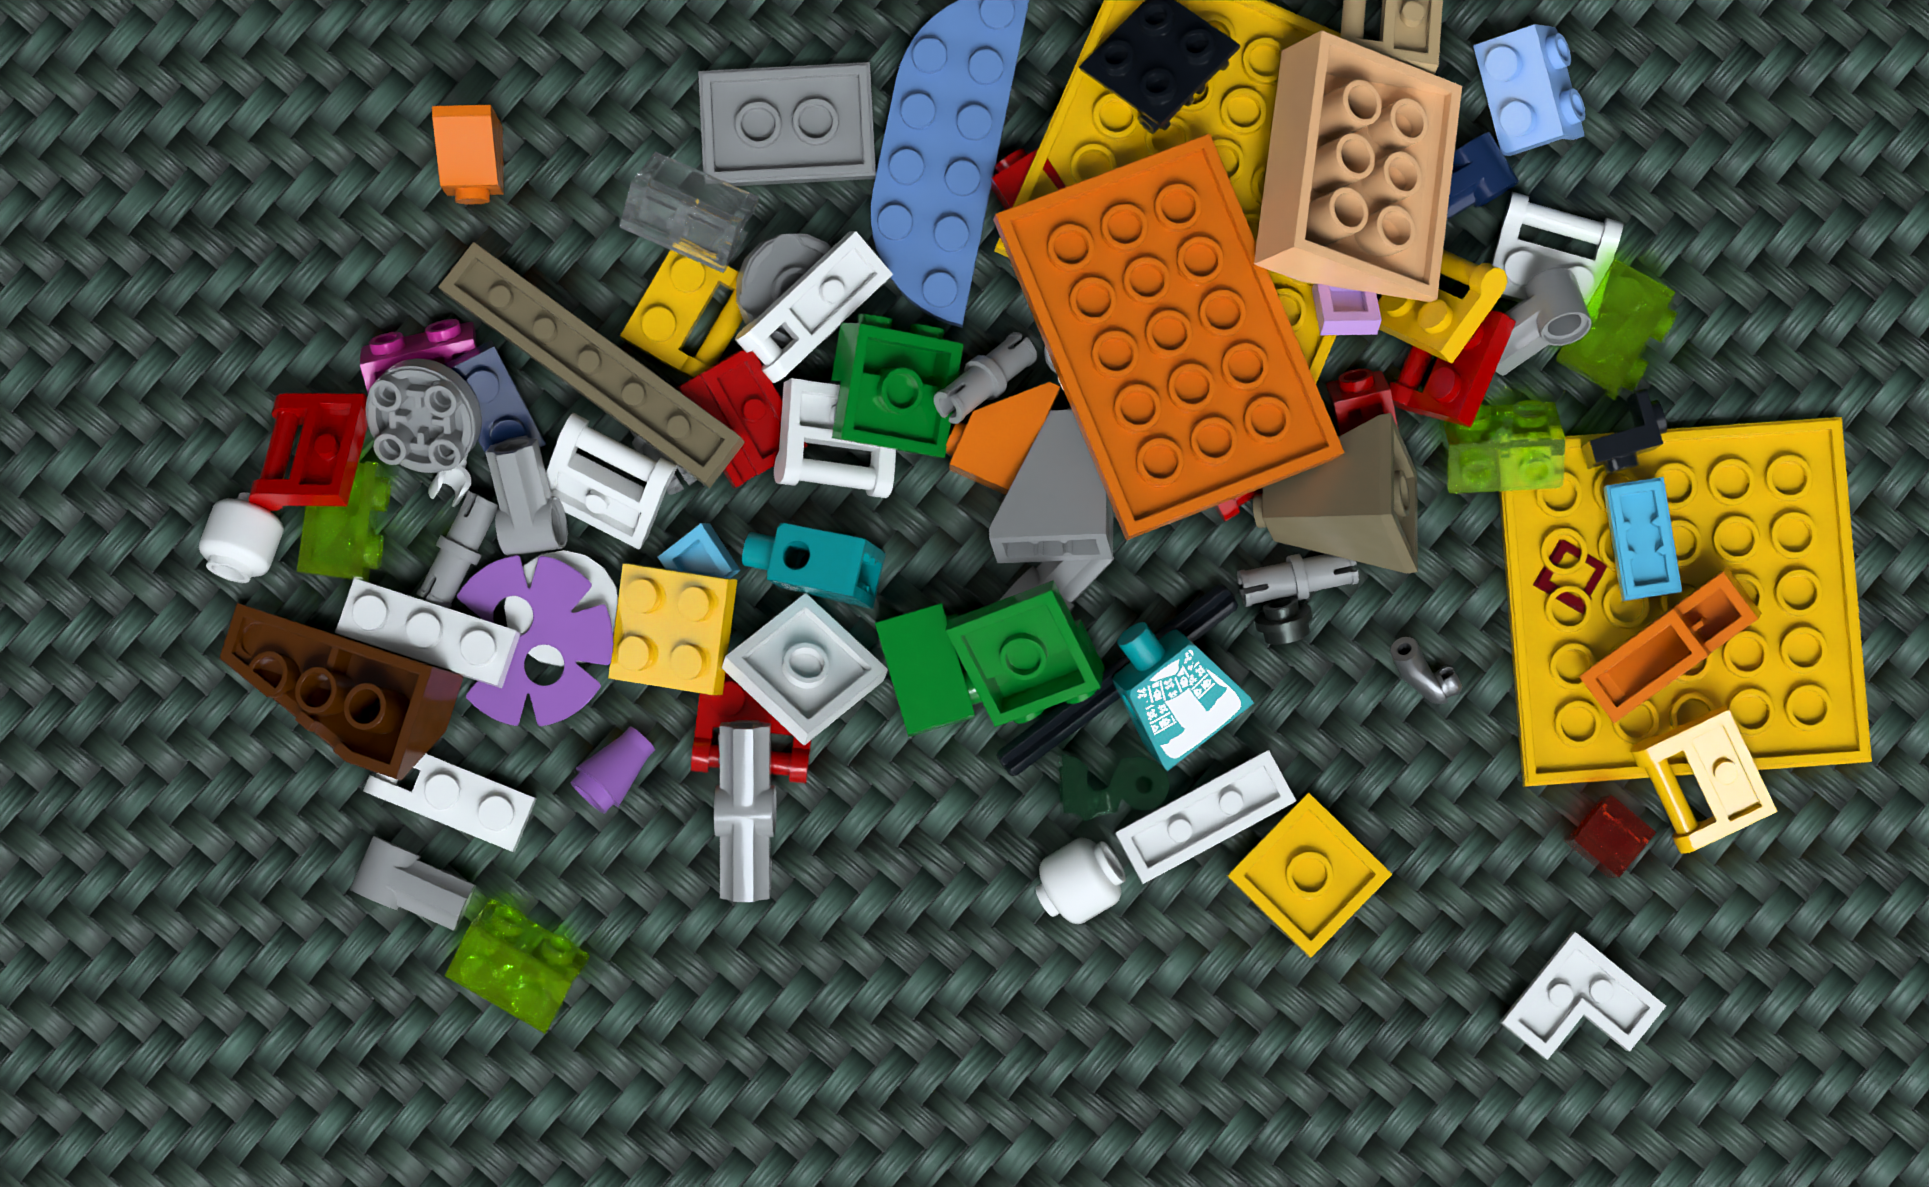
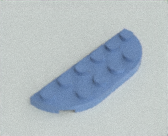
[871,0,1030,328]

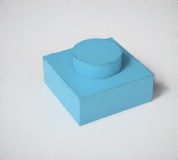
[658,523,741,578]

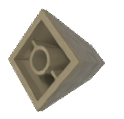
[1253,413,1418,574]

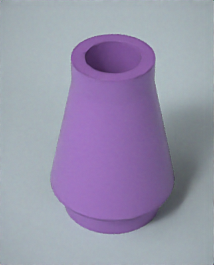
[570,727,655,814]

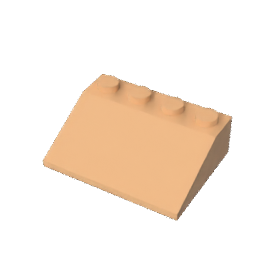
[1254,30,1462,302]

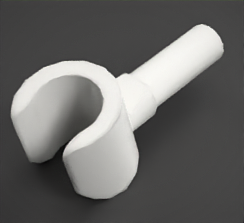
[428,455,471,507]

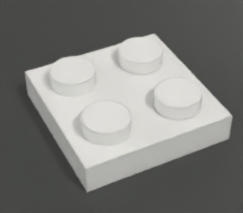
[722,593,888,745]

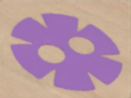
[457,555,613,726]

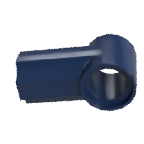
[1447,132,1520,220]

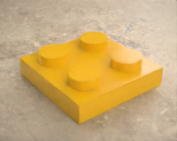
[608,564,737,695]
[1227,793,1392,958]

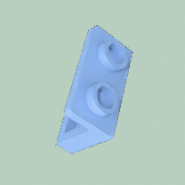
[1473,24,1585,156]

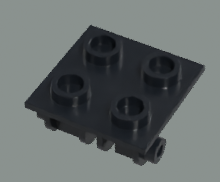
[1079,0,1241,134]

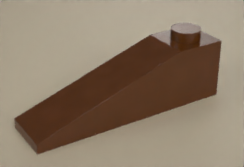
[219,603,464,780]

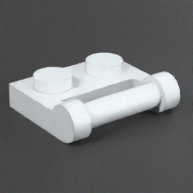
[1491,192,1623,323]
[774,378,896,498]
[546,413,677,550]

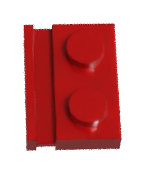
[675,349,808,488]

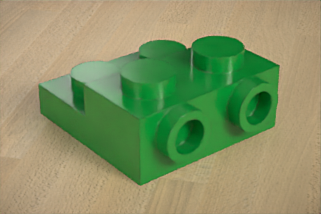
[831,314,964,458]
[945,580,1105,727]

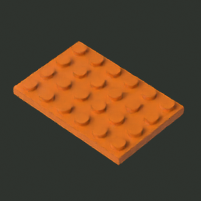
[993,133,1345,540]

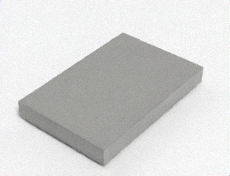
[698,62,876,188]

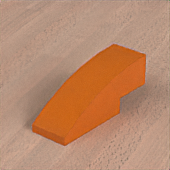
[1579,567,1762,723]

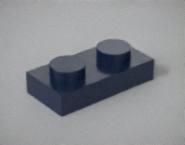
[443,340,546,454]

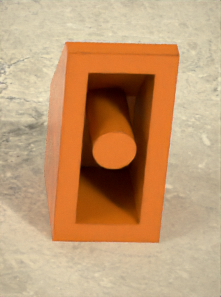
[432,105,504,205]
[946,382,1060,495]

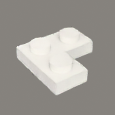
[1500,932,1666,1060]

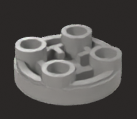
[366,359,482,473]

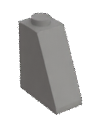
[989,407,1114,563]

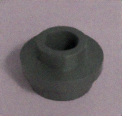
[1254,597,1313,645]

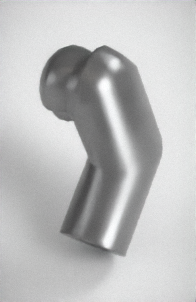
[1390,637,1463,704]

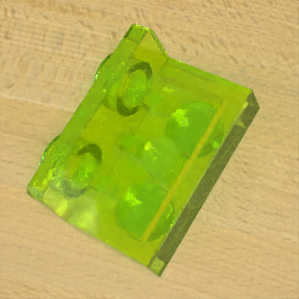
[1556,258,1679,401]
[1440,400,1565,494]
[297,461,391,582]
[445,899,590,1034]

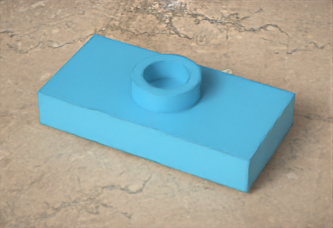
[1603,477,1682,602]

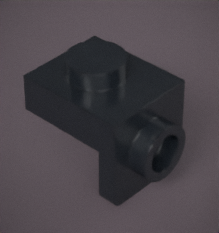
[1581,389,1667,474]

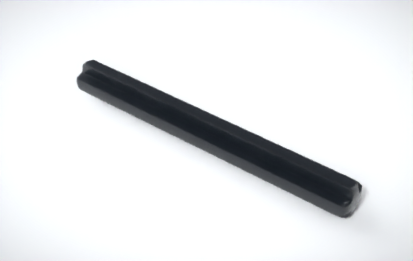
[996,584,1238,777]

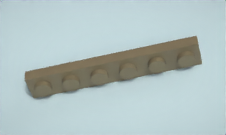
[438,242,745,489]

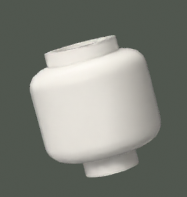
[199,492,284,583]
[1035,838,1126,924]

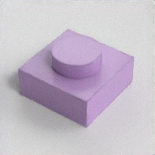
[1312,284,1382,335]

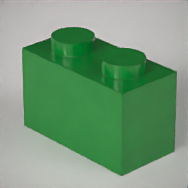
[875,603,982,737]

